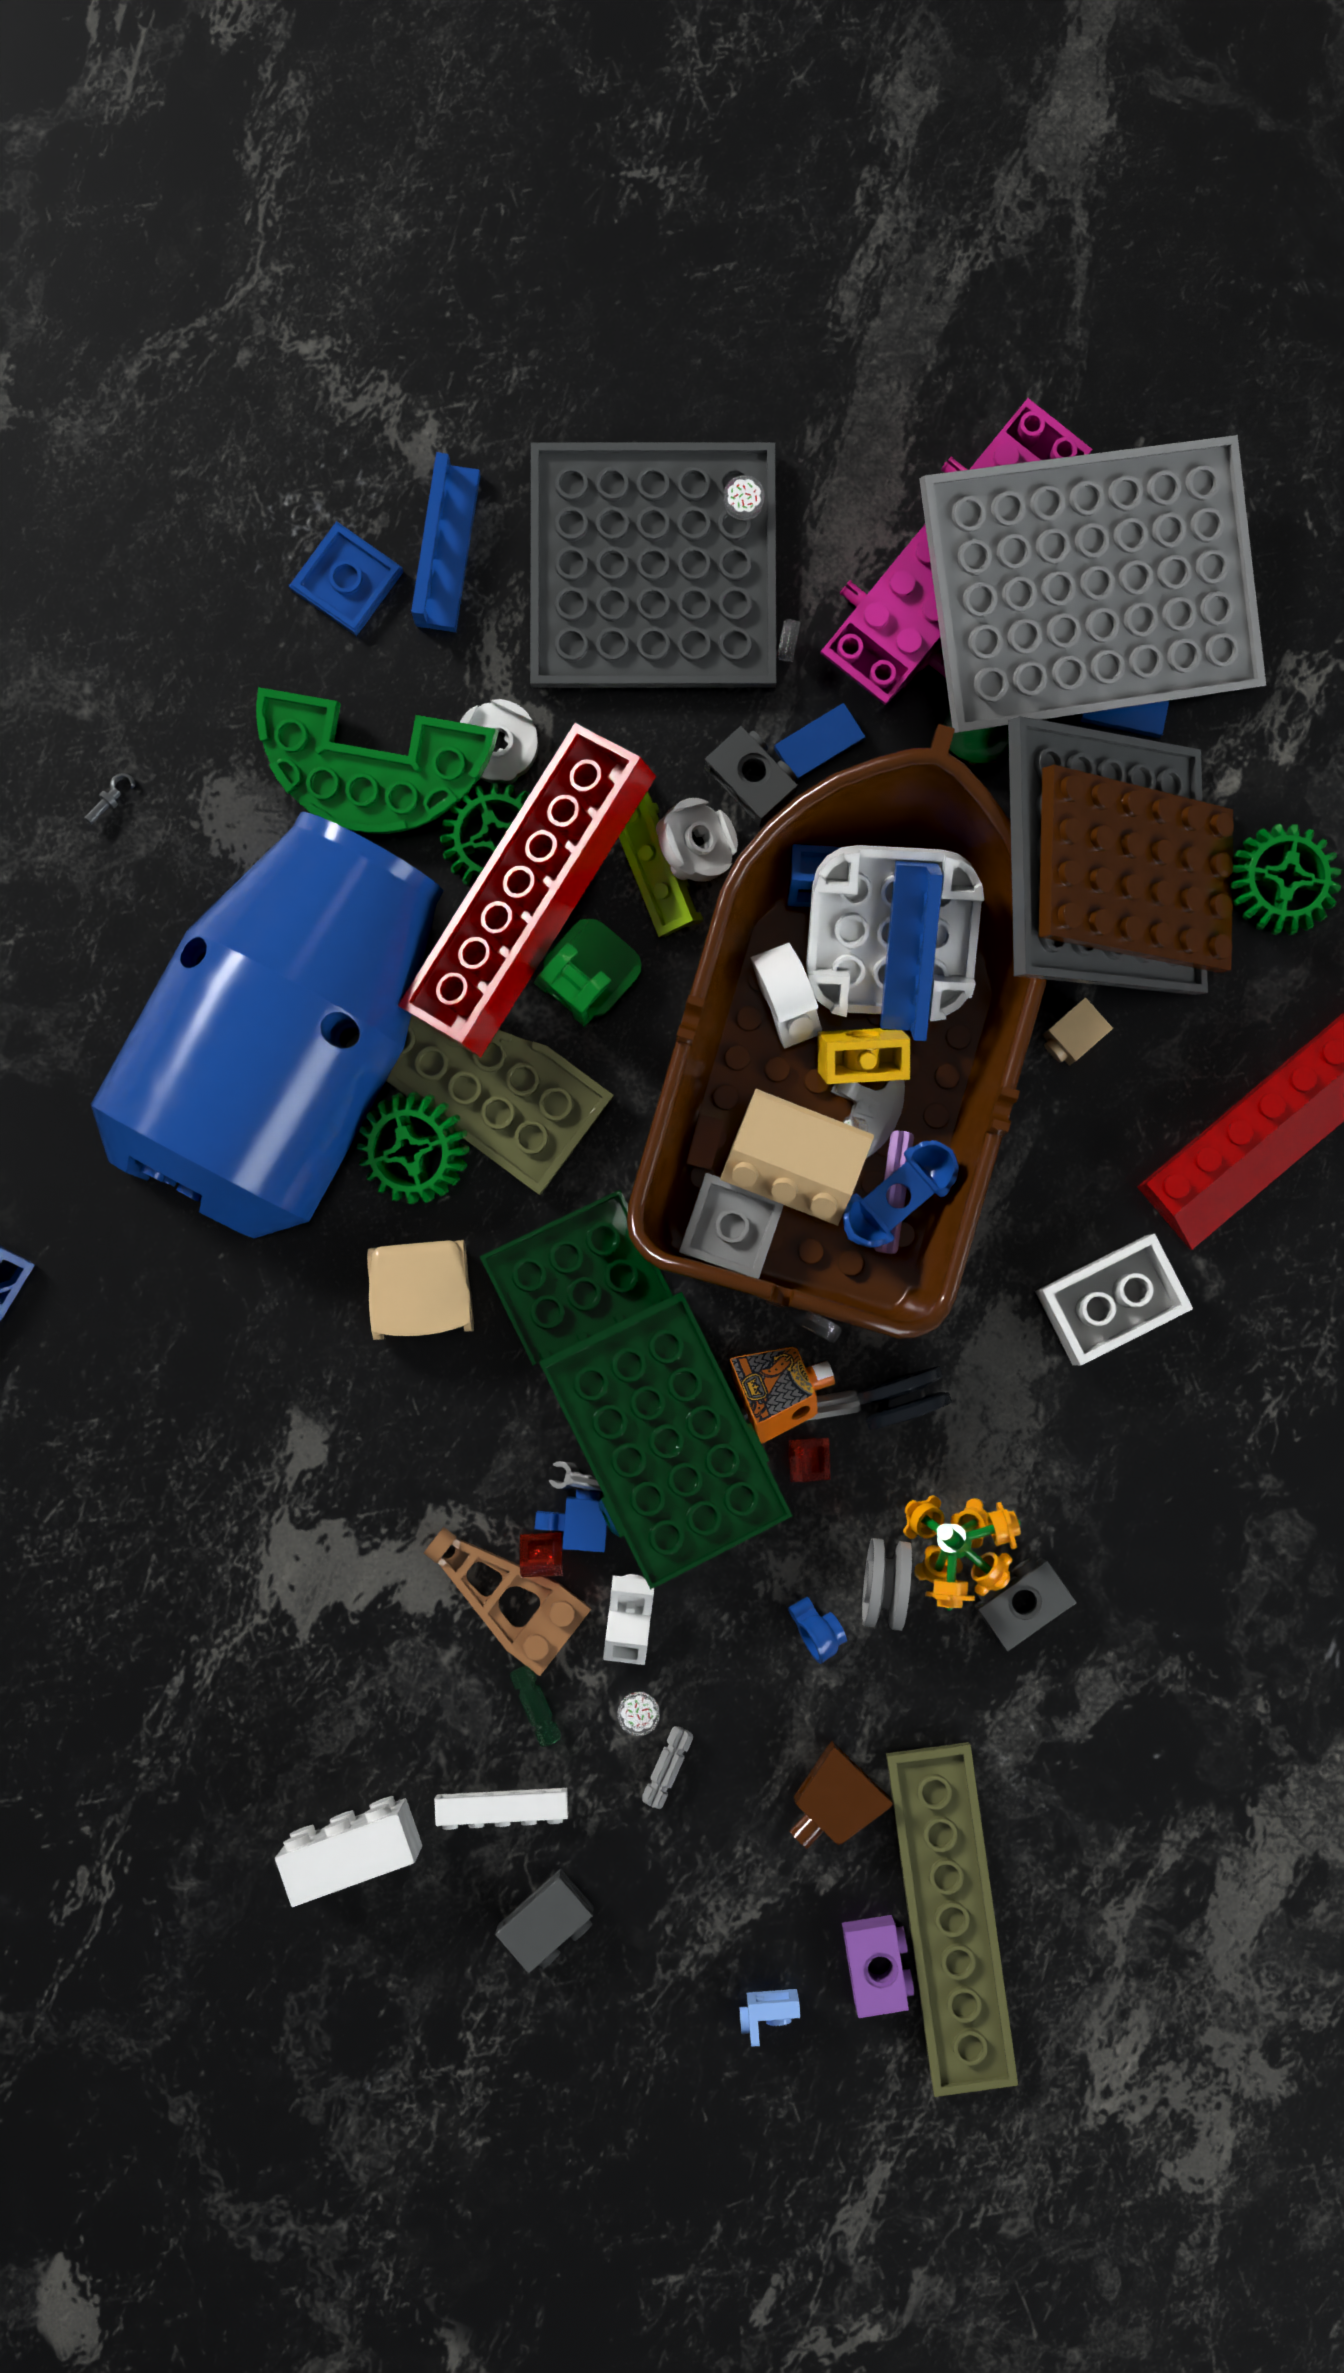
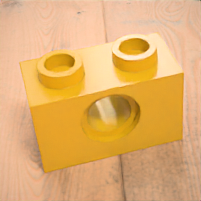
[817,1028,910,1084]

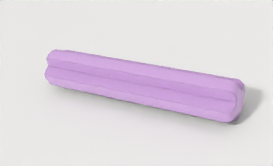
[874,1130,914,1254]

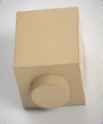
[1042,997,1113,1066]

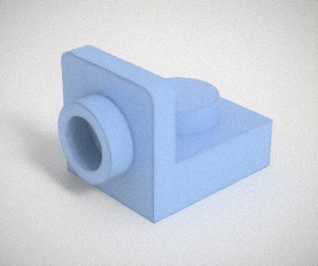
[739,1989,800,2047]

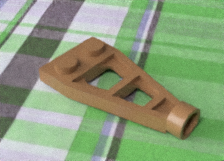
[423,1527,591,1676]

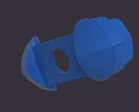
[843,1140,959,1248]

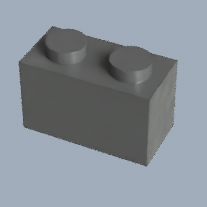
[495,1869,594,1973]

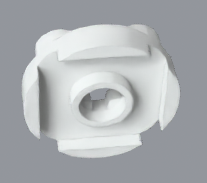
[460,699,539,784]
[656,798,738,882]

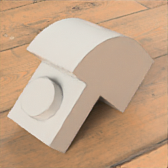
[750,943,822,1048]
[603,1574,654,1665]

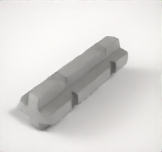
[642,1726,693,1809]

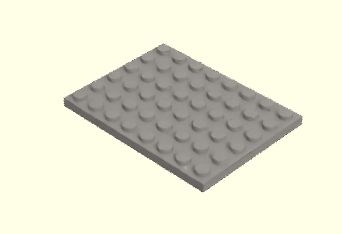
[919,435,1266,733]

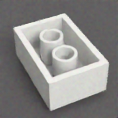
[1035,1234,1193,1366]
[275,1796,423,1907]

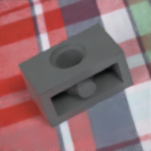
[704,726,797,827]
[974,1557,1076,1651]

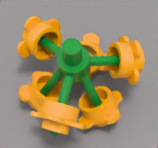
[903,1495,1021,1611]

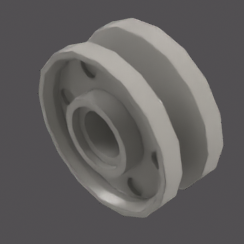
[862,1538,912,1631]

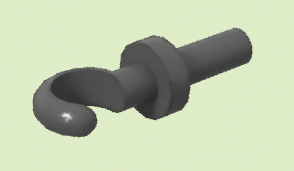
[84,773,135,825]

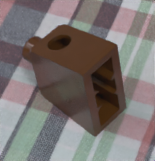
[790,1741,893,1849]

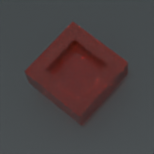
[789,1438,831,1482]
[520,1532,563,1578]

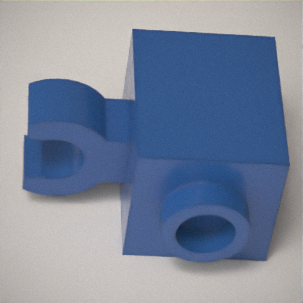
[535,1489,607,1552]

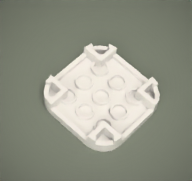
[806,845,984,1021]

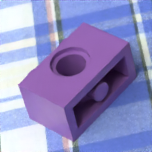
[842,1915,914,2018]

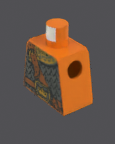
[730,1347,835,1444]

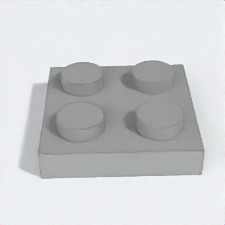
[678,1173,784,1279]

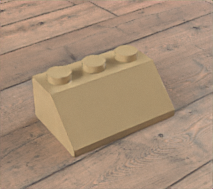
[720,1089,874,1226]

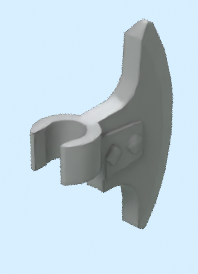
[831,1080,905,1158]
[549,1461,602,1492]

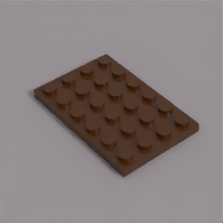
[1039,764,1234,973]

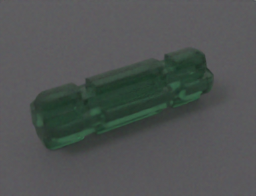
[510,1665,561,1747]

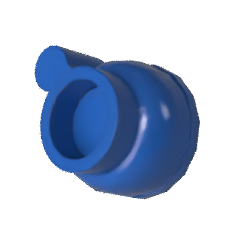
[788,1597,847,1664]

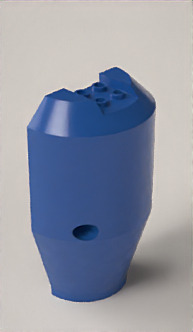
[91,812,444,1239]

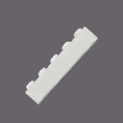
[434,1788,569,1830]

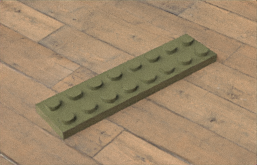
[886,1742,1018,2097]

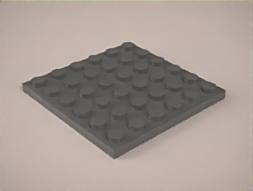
[530,442,776,688]
[1008,716,1208,995]

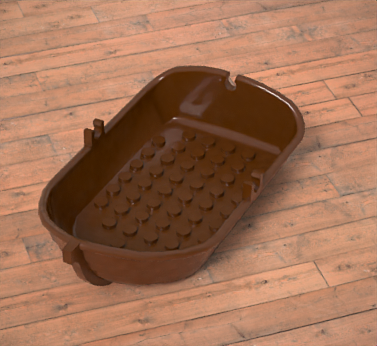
[627,724,1046,1339]

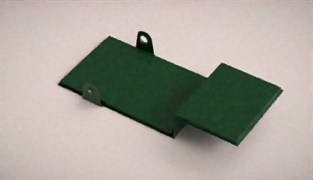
[480,1190,792,1590]

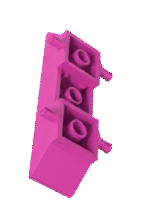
[820,398,1093,705]

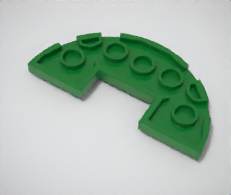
[256,687,499,834]

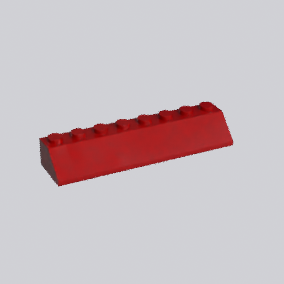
[398,723,656,1058]
[1137,1013,1344,1250]

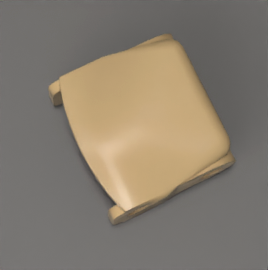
[367,1240,474,1340]

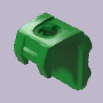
[534,919,642,1027]

